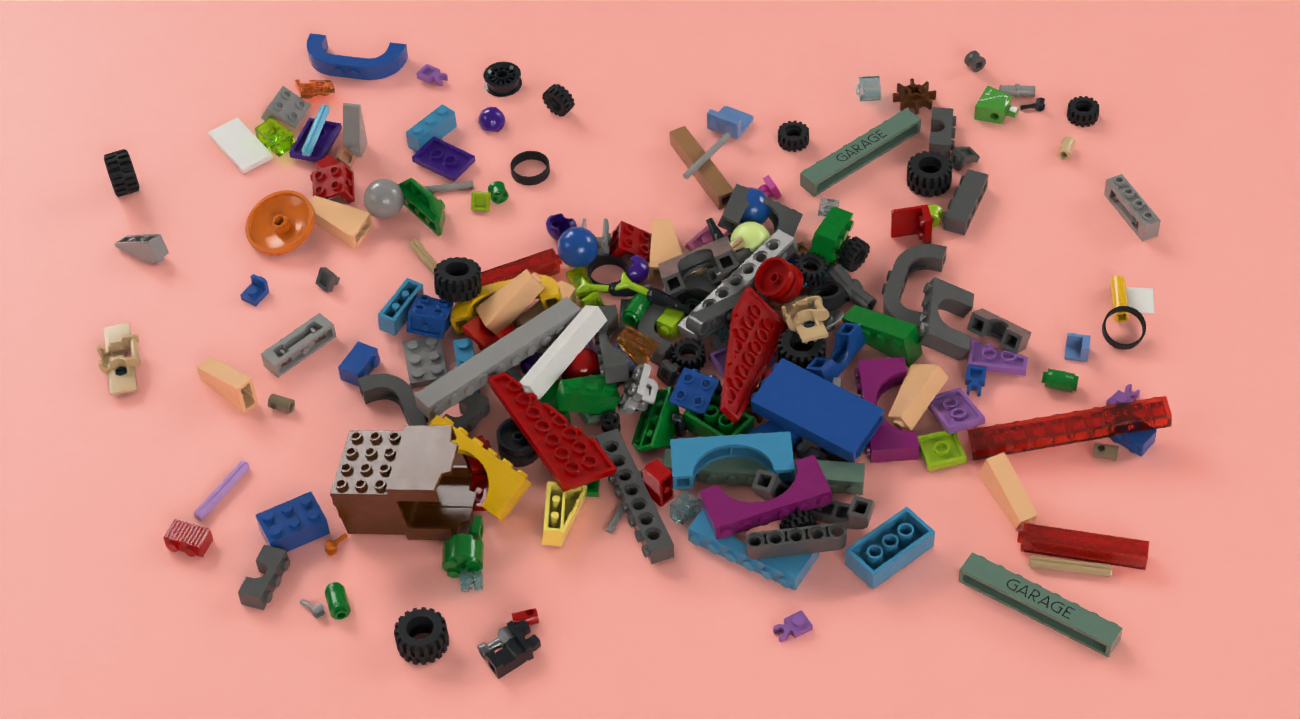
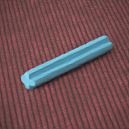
[301,104,330,157]

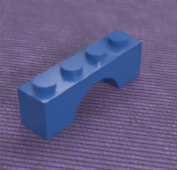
[806,322,866,383]

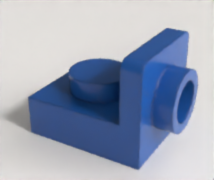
[240,274,270,307]

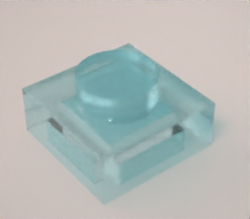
[818,198,839,217]

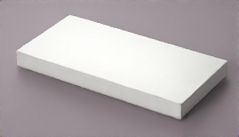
[208,117,273,174]

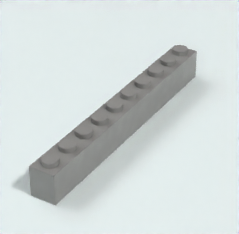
[414,297,581,420]

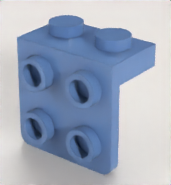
[707,106,754,140]

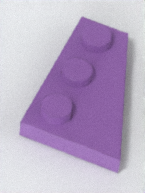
[968,338,1028,376]

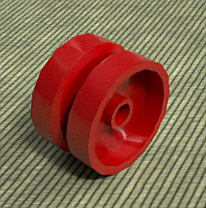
[754,256,804,304]

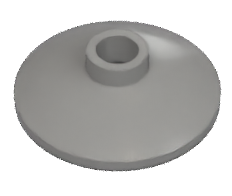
[822,310,844,332]

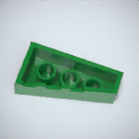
[842,305,923,368]

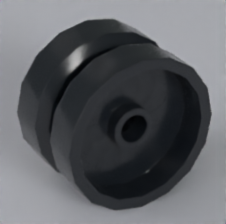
[496,418,539,467]

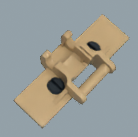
[781,295,830,344]
[96,322,142,396]

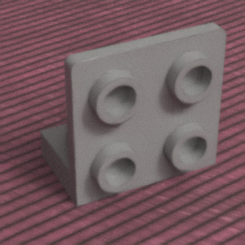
[261,86,311,128]

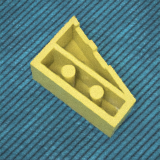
[541,481,588,547]

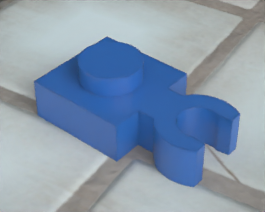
[965,365,987,397]

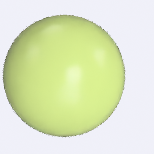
[730,222,770,253]

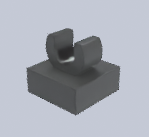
[315,267,340,292]
[656,359,681,387]

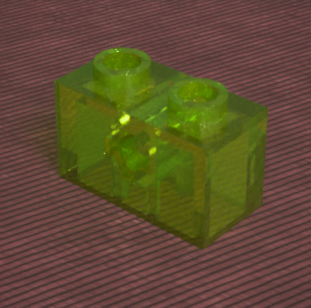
[255,118,295,157]

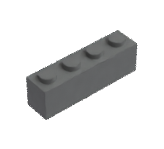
[942,169,989,236]

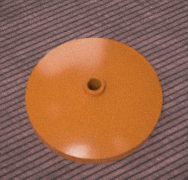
[245,190,315,255]

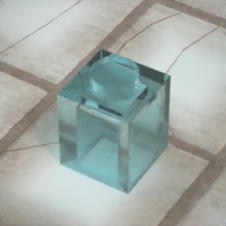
[855,76,881,101]

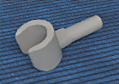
[300,599,326,619]

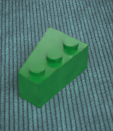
[555,374,620,414]

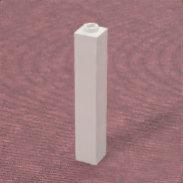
[519,305,607,400]

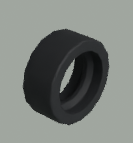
[808,282,845,311]

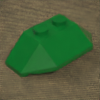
[398,177,445,236]
[631,386,680,452]

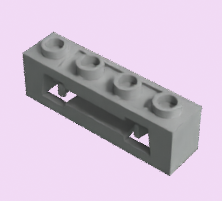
[1104,174,1161,242]
[261,313,337,378]

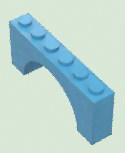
[670,431,795,489]
[688,509,820,591]

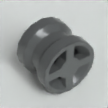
[964,50,986,72]

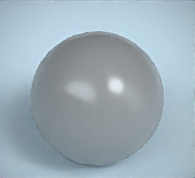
[364,179,404,219]

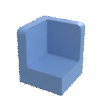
[1064,333,1091,362]

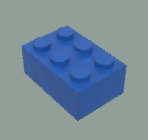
[255,491,330,552]

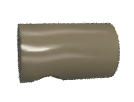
[267,394,295,413]
[1093,443,1119,461]

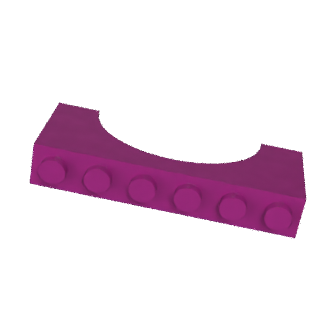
[854,357,919,463]
[699,455,832,540]

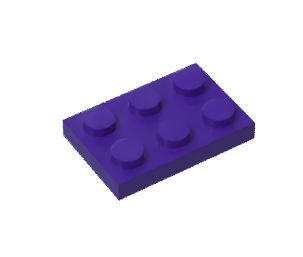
[289,118,342,162]
[412,136,476,182]

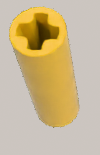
[1110,276,1129,323]

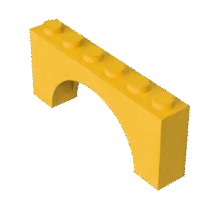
[428,415,532,522]

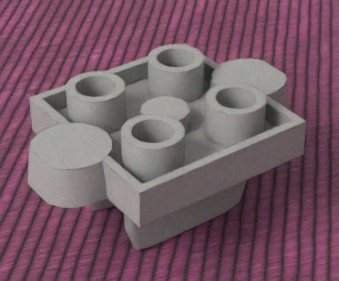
[618,363,659,415]

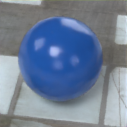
[740,187,771,225]
[557,227,599,268]

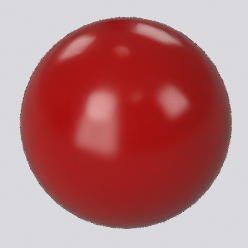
[560,347,601,380]

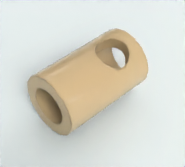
[1057,136,1076,160]

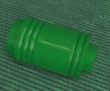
[623,293,651,326]
[1041,368,1079,393]
[324,582,351,620]

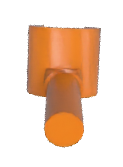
[325,533,348,556]

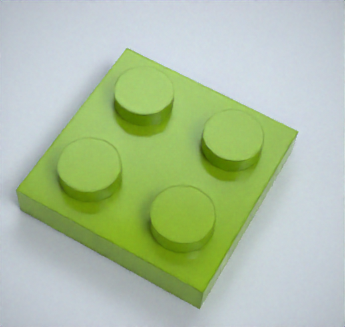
[918,430,967,471]

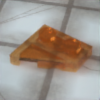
[294,79,335,99]
[617,324,660,367]

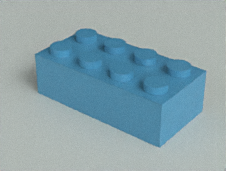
[845,507,935,590]

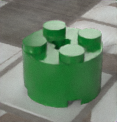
[442,534,484,578]

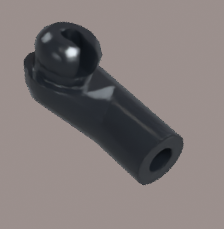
[671,413,687,437]

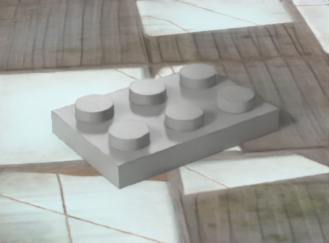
[402,337,447,388]

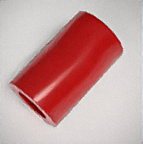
[511,608,539,625]

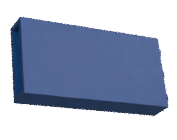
[750,358,885,463]

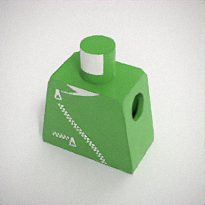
[974,86,1019,124]

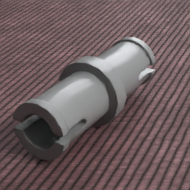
[999,84,1036,98]

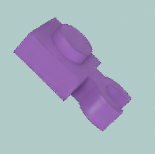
[416,64,448,87]
[1106,384,1140,415]
[773,610,813,642]

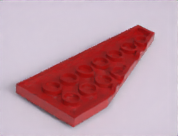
[720,286,788,423]
[487,372,617,492]

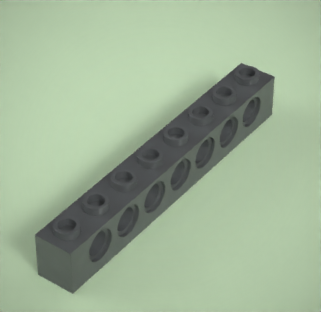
[595,429,674,565]

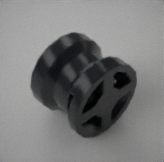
[600,411,621,433]

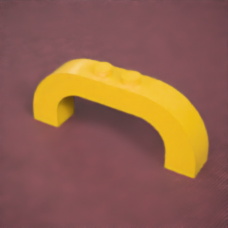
[450,274,563,335]

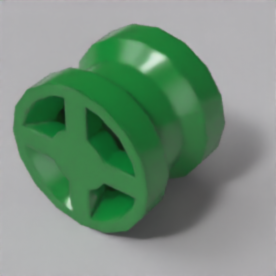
[488,181,509,204]

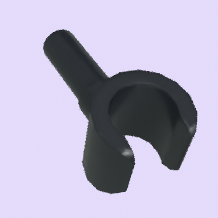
[1020,97,1046,112]

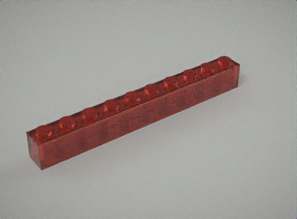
[967,396,1172,461]

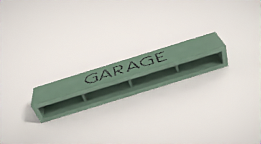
[800,108,921,197]
[959,552,1123,658]

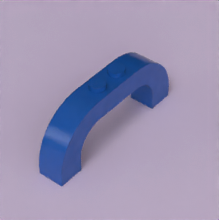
[306,33,408,80]

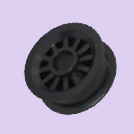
[483,61,522,97]

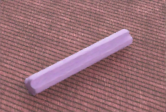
[193,460,250,521]

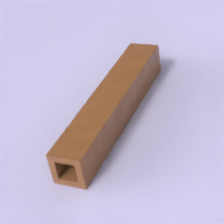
[669,126,734,210]

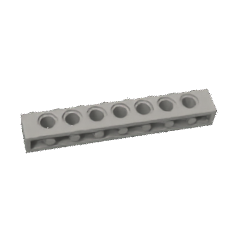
[678,229,799,343]

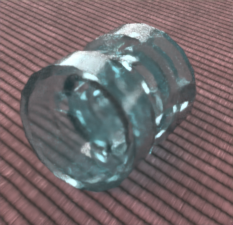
[460,570,483,592]

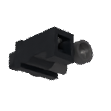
[477,620,541,679]

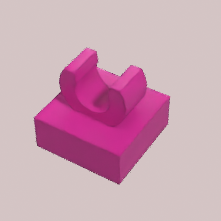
[758,175,782,199]

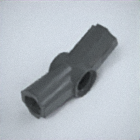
[706,248,754,284]
[827,264,877,310]

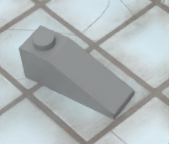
[343,103,368,157]
[114,234,169,263]

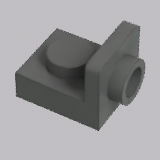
[949,146,980,171]
[796,439,828,460]

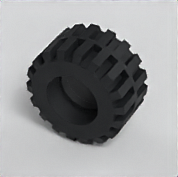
[104,149,140,197]
[906,151,953,198]
[434,257,481,303]
[778,329,826,370]
[394,607,449,665]

